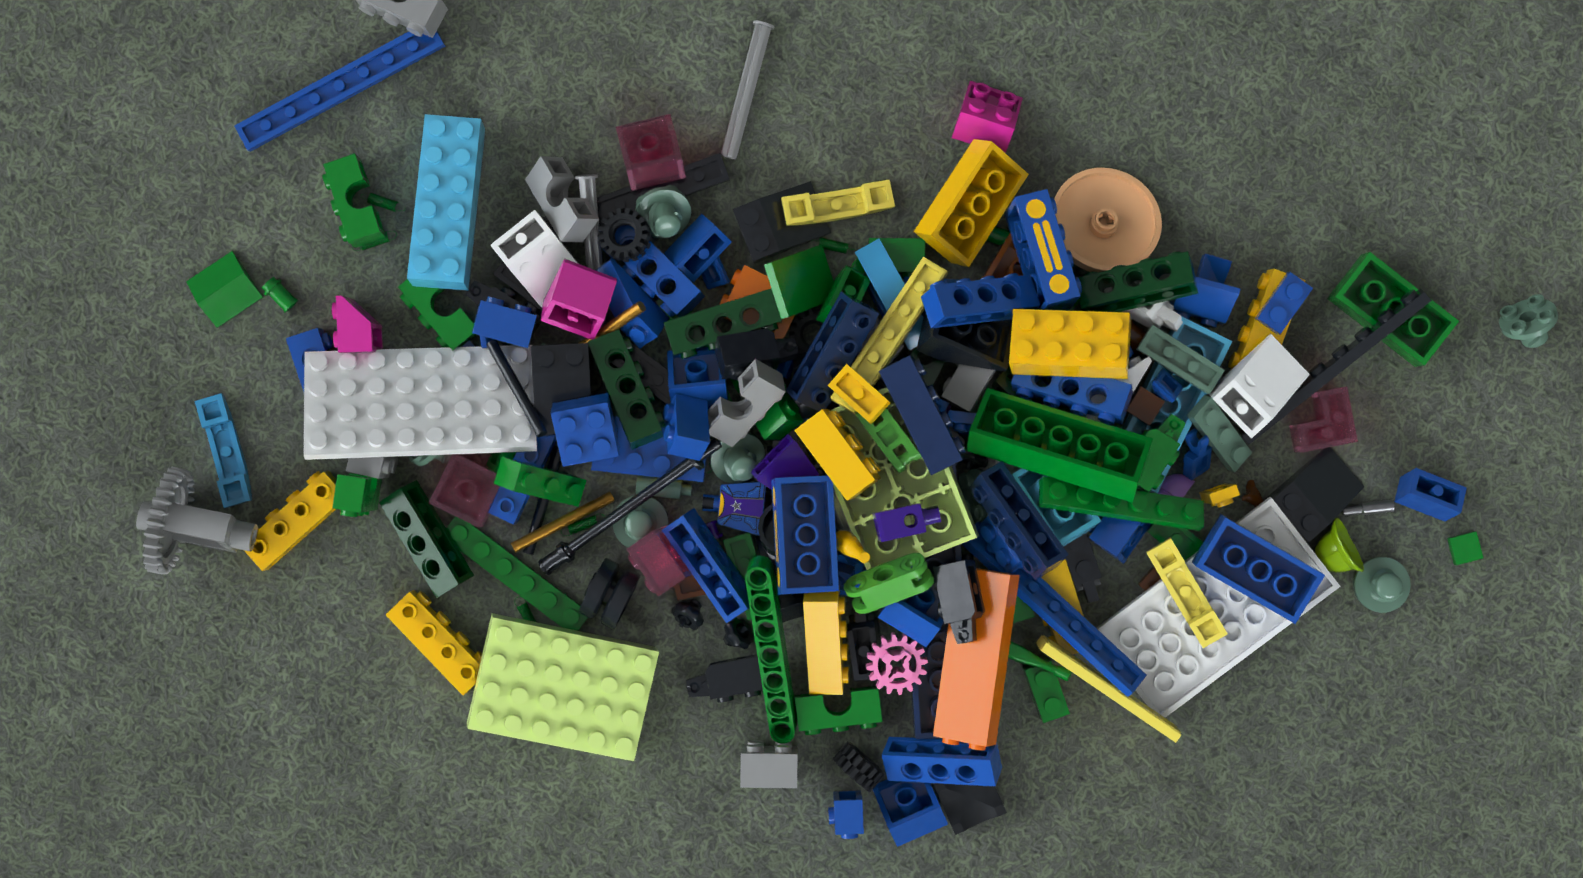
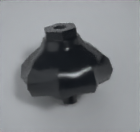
[960,445,989,470]
[671,599,704,630]
[723,617,754,649]

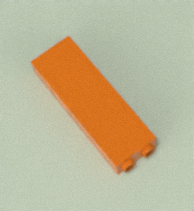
[933,568,1020,751]

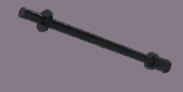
[538,438,722,575]

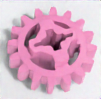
[866,632,928,695]

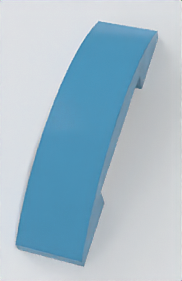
[855,239,923,351]
[195,393,252,508]

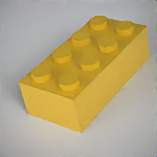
[914,139,1029,267]
[1009,309,1131,379]

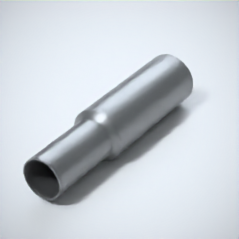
[1343,499,1395,516]

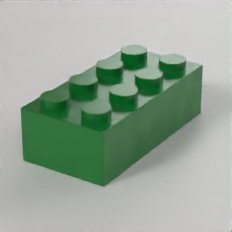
[1327,252,1459,367]

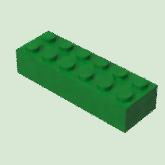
[967,388,1153,503]

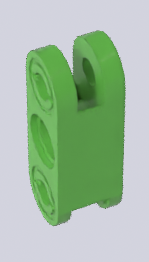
[844,553,934,614]

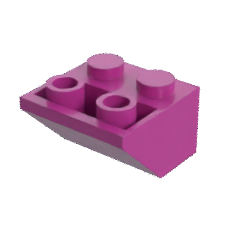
[952,81,1023,153]
[541,259,617,340]
[332,295,383,353]

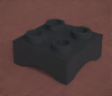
[933,783,1007,835]

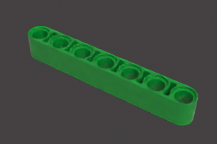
[745,556,797,744]

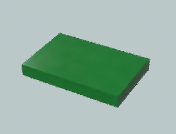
[764,244,834,319]

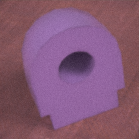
[1157,474,1195,497]

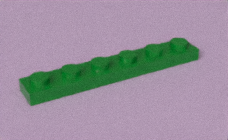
[1039,476,1204,531]
[446,513,588,631]

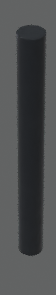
[486,340,548,438]
[523,445,561,555]

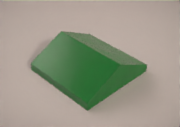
[186,251,263,328]

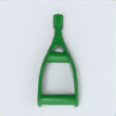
[1008,641,1072,681]

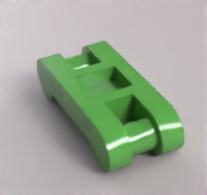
[855,408,922,473]

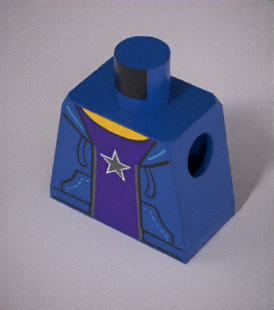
[702,481,766,535]

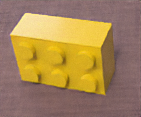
[794,409,881,501]

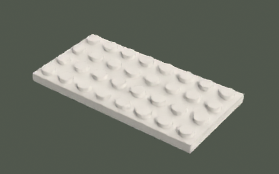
[304,345,537,460]
[1097,497,1341,718]

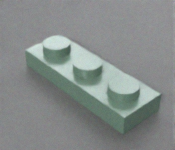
[1136,325,1225,395]
[1187,395,1252,473]

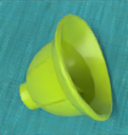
[1315,518,1364,573]

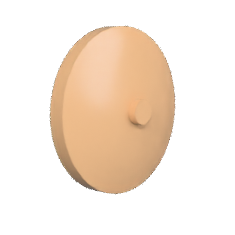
[1054,168,1162,272]

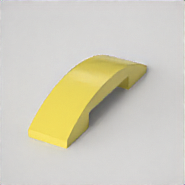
[781,180,895,226]
[1146,538,1228,648]

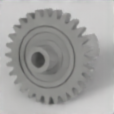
[136,466,258,575]

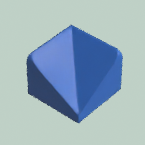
[1196,254,1232,284]

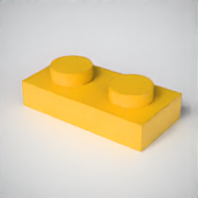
[828,364,890,425]
[1199,483,1240,508]

